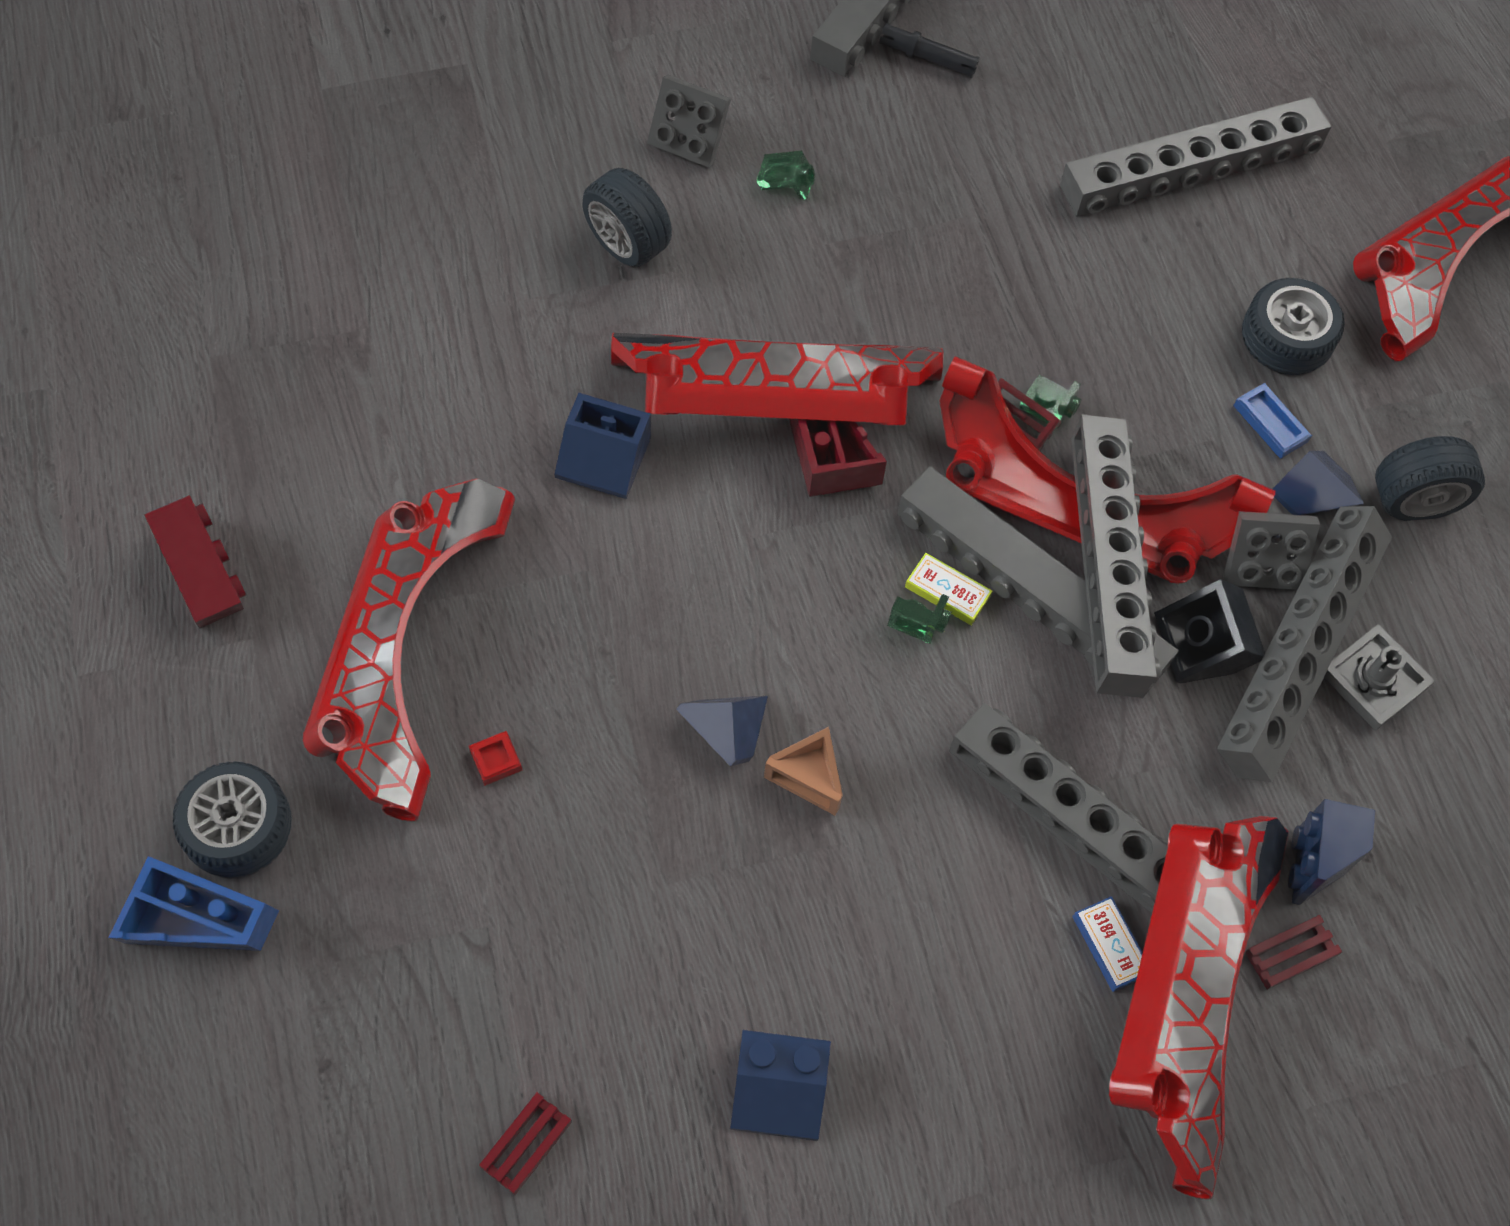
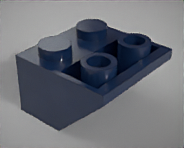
[554,393,651,499]
[1288,799,1375,905]

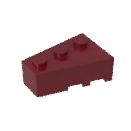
[789,419,887,497]
[144,495,247,629]

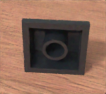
[1154,579,1265,683]

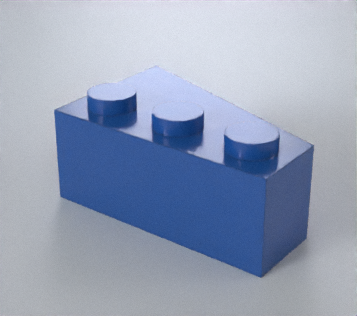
[108,856,279,951]

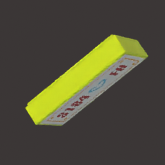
[905,553,992,626]

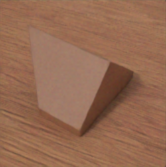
[764,727,843,816]

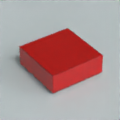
[468,731,523,786]

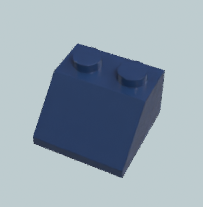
[730,1030,831,1141]

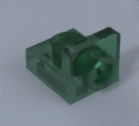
[757,150,815,200]
[1019,374,1082,428]
[887,594,952,644]

